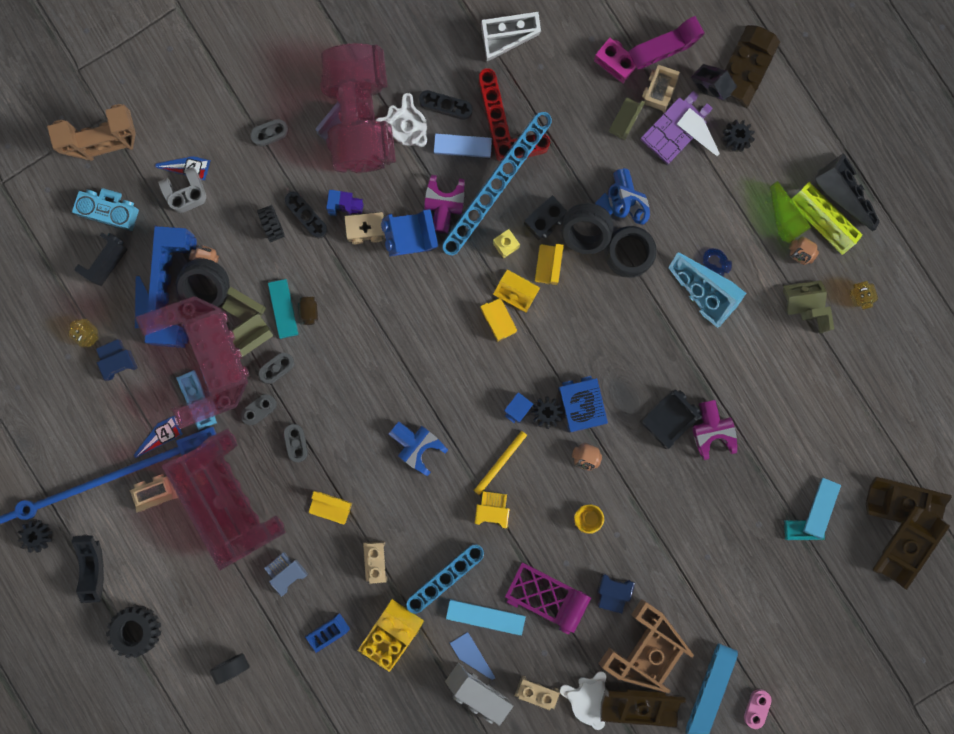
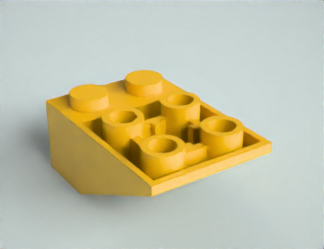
[358,599,424,672]

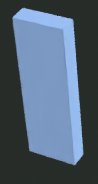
[434,134,492,158]

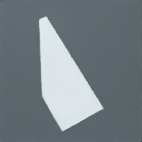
[677,108,720,156]

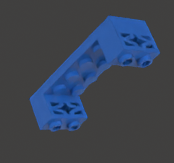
[145,226,197,348]

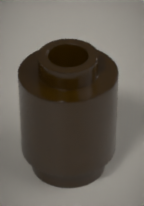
[298,297,318,325]

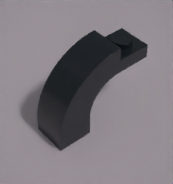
[71,535,104,603]

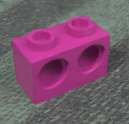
[594,38,636,83]

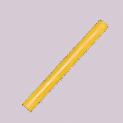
[474,431,527,495]

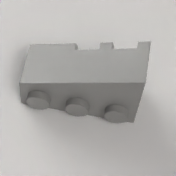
[445,662,513,725]

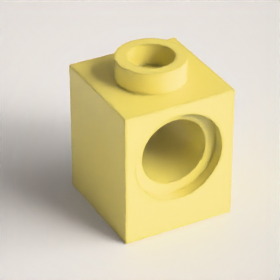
[493,229,520,259]

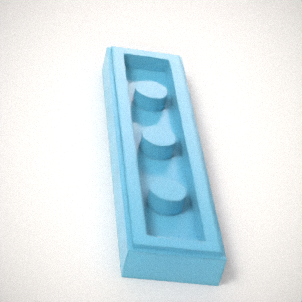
[446,599,526,636]

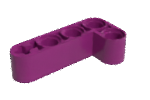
[629,16,705,70]

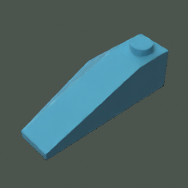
[668,252,747,328]

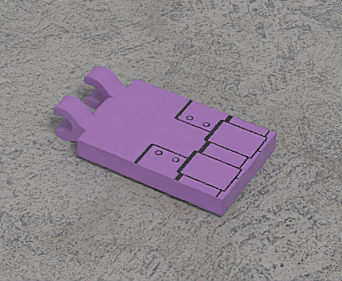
[640,91,713,165]

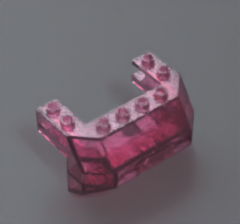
[161,429,286,571]

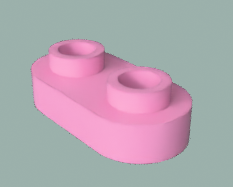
[744,689,771,729]

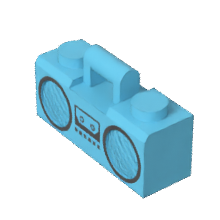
[72,188,139,231]

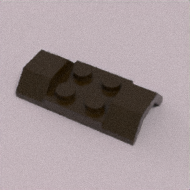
[725,25,780,108]
[865,477,952,523]
[872,505,950,590]
[600,689,686,727]

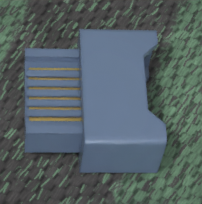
[264,552,309,597]

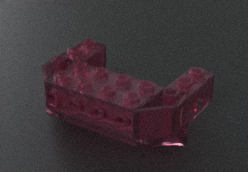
[135,296,249,429]

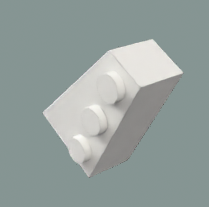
[481,12,541,62]

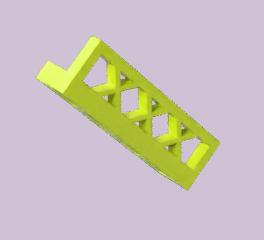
[789,182,862,255]

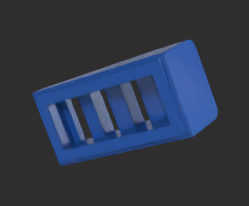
[305,614,350,653]

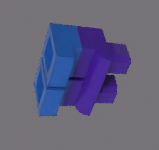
[326,190,364,216]

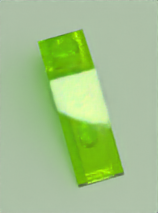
[770,181,811,243]

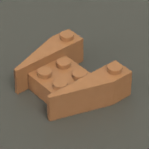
[47,104,136,161]
[599,599,694,693]

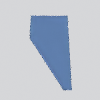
[450,632,495,680]

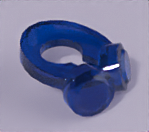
[703,248,732,276]

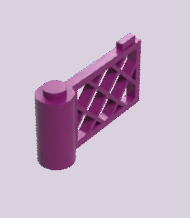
[505,562,591,635]

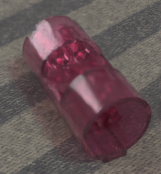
[320,43,396,173]

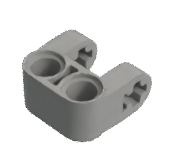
[158,166,206,213]

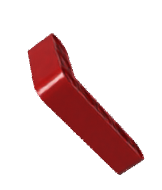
[479,68,550,162]

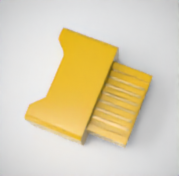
[474,491,510,528]

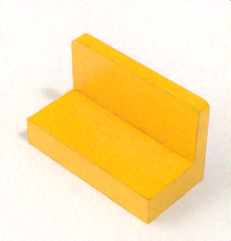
[535,244,564,285]
[493,270,540,313]
[480,298,517,342]
[309,491,352,524]

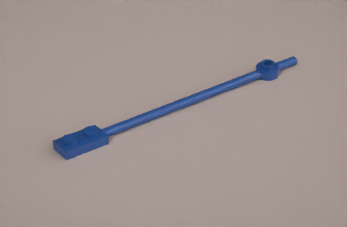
[0,427,221,524]

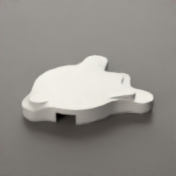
[375,93,427,147]
[560,671,606,730]

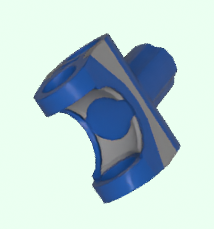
[608,168,650,225]
[388,421,448,476]

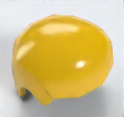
[574,504,604,534]

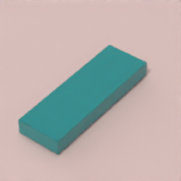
[268,279,299,339]

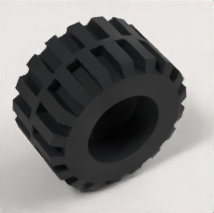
[106,605,161,658]

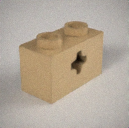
[345,212,386,244]

